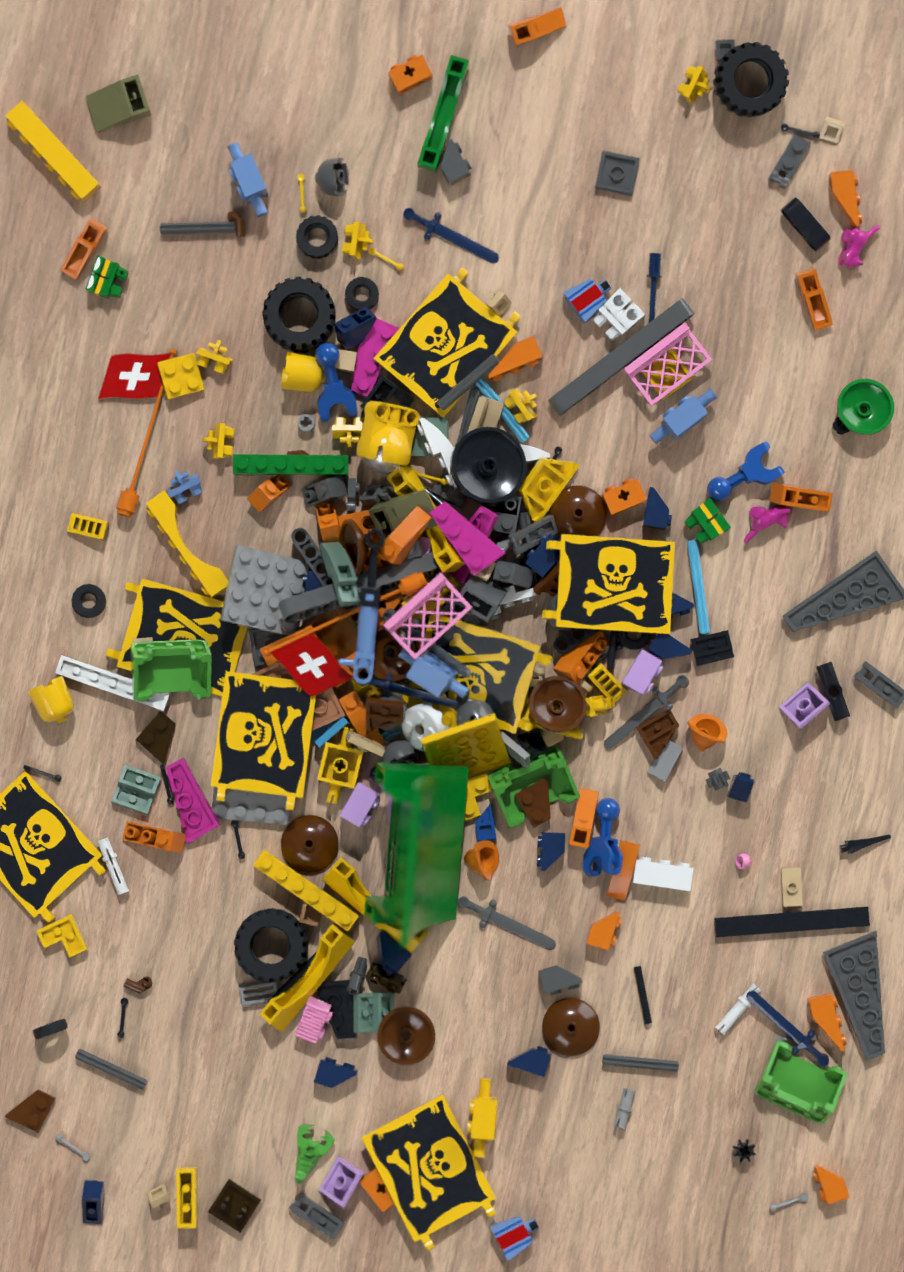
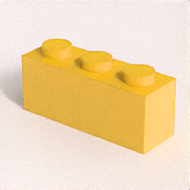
[176,1167,198,1228]

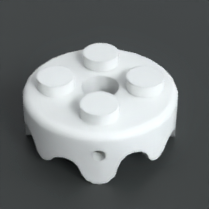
[402,701,450,752]

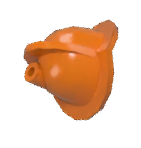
[687,714,728,752]
[464,840,499,881]

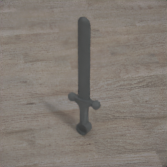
[383,609,471,678]
[604,675,689,749]
[458,896,556,950]

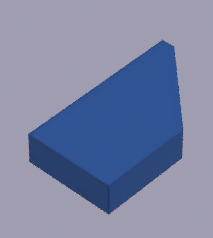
[475,804,497,842]

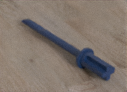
[646,253,662,350]

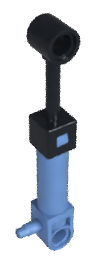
[339,528,385,684]

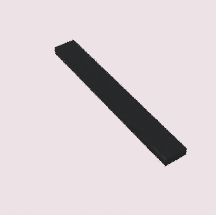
[714,906,870,937]

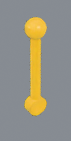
[297,174,307,213]
[368,247,404,271]
[414,470,448,485]

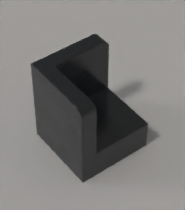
[517,727,548,760]

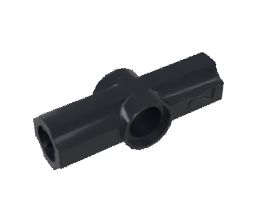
[816,662,850,721]

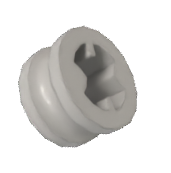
[297,414,315,432]

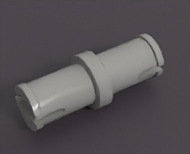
[613,1088,635,1129]

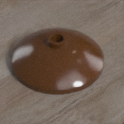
[549,485,607,536]
[339,519,369,577]
[373,625,421,681]
[529,676,587,733]
[281,815,339,873]
[542,998,600,1056]
[377,1007,435,1065]

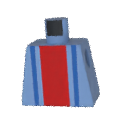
[563,279,611,325]
[491,1216,540,1260]

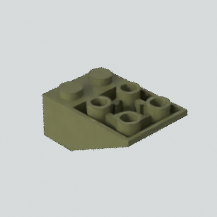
[86,75,151,133]
[369,489,438,542]

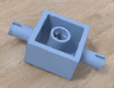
[227,142,269,217]
[649,389,717,445]
[398,648,469,699]

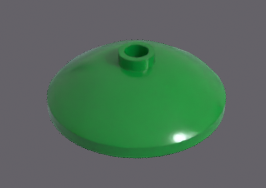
[837,379,894,435]

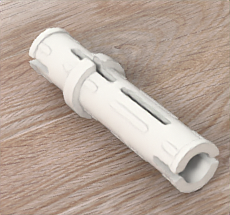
[97,837,129,895]
[715,983,762,1035]

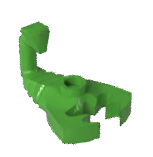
[294,1124,335,1184]

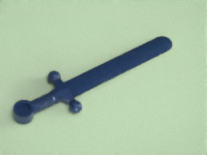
[403,208,499,263]
[357,672,460,709]
[746,991,829,1067]

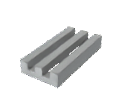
[501,732,530,768]
[239,982,279,1007]

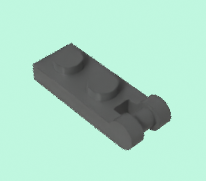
[768,134,811,189]
[508,515,558,555]
[854,661,904,709]
[289,1192,344,1239]

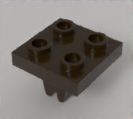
[208,1178,262,1233]

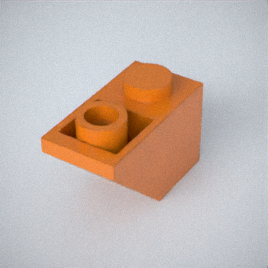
[247,475,292,513]
[315,501,340,543]
[586,912,622,950]
[812,1164,850,1205]

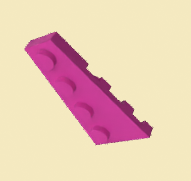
[351,319,399,397]
[429,502,506,576]
[449,506,499,583]
[166,758,221,844]

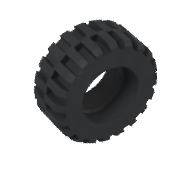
[713,42,789,117]
[262,277,336,352]
[234,908,308,983]

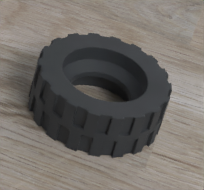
[296,215,338,259]

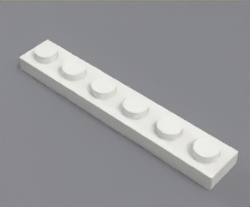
[55,655,171,711]

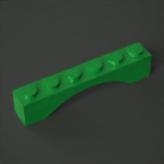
[417,55,469,173]
[233,454,349,477]

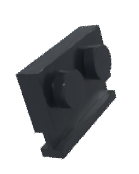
[690,630,735,666]

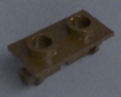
[365,962,407,994]

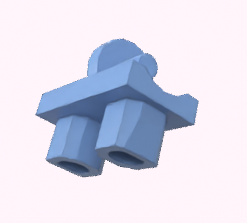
[166,470,202,504]

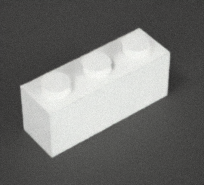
[632,856,694,891]

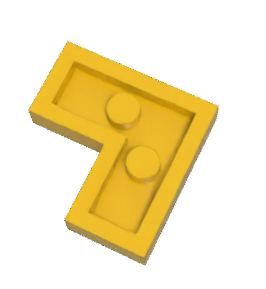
[464,773,493,821]
[36,914,88,957]

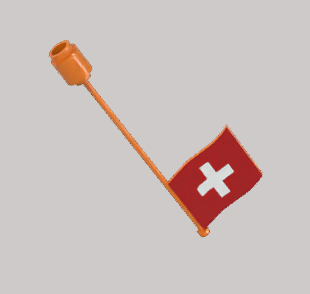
[98,349,177,518]
[264,572,428,697]

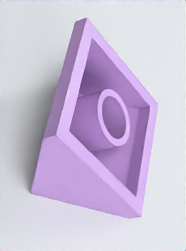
[779,682,830,729]
[319,1156,364,1208]

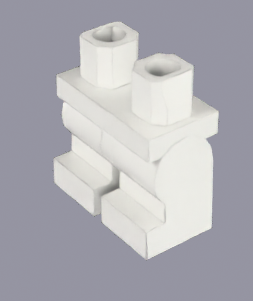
[593,288,645,341]

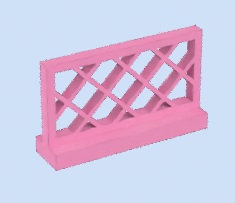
[623,323,712,406]
[383,573,472,660]

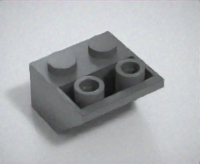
[481,495,522,535]
[454,575,508,624]

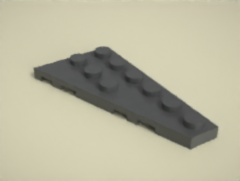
[782,550,904,632]
[822,931,885,1060]

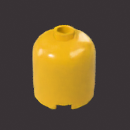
[281,351,326,393]
[28,676,74,724]

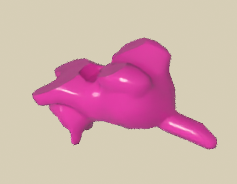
[838,225,881,268]
[744,505,791,543]

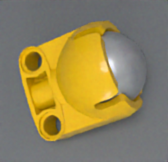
[356,401,420,473]

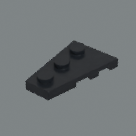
[317,980,357,1039]

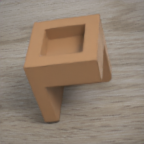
[299,903,322,926]

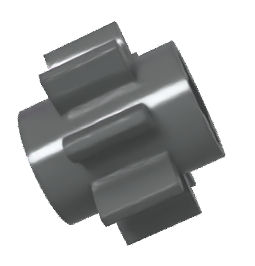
[706,768,730,791]

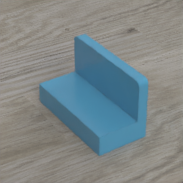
[311,717,349,748]

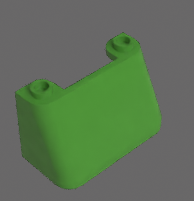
[131,640,211,702]
[488,746,580,828]
[754,1041,848,1124]

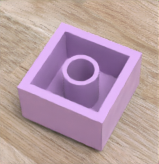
[621,650,663,696]
[339,782,381,827]

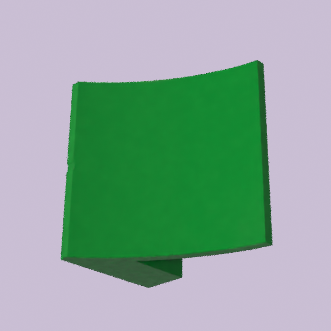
[364,762,469,946]

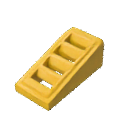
[67,513,109,541]
[587,663,627,703]

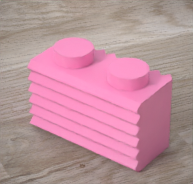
[294,997,332,1044]

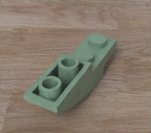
[319,542,360,606]

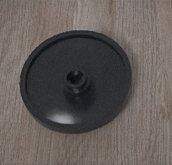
[450,427,527,504]

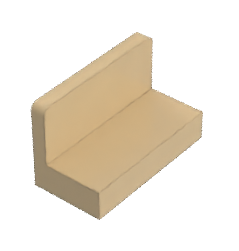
[467,396,504,433]

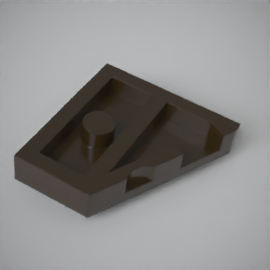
[135,711,176,764]

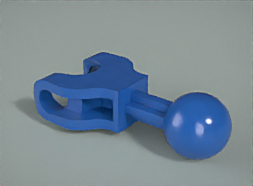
[315,343,358,422]
[707,442,785,501]
[583,798,623,877]

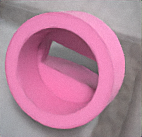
[735,853,752,869]

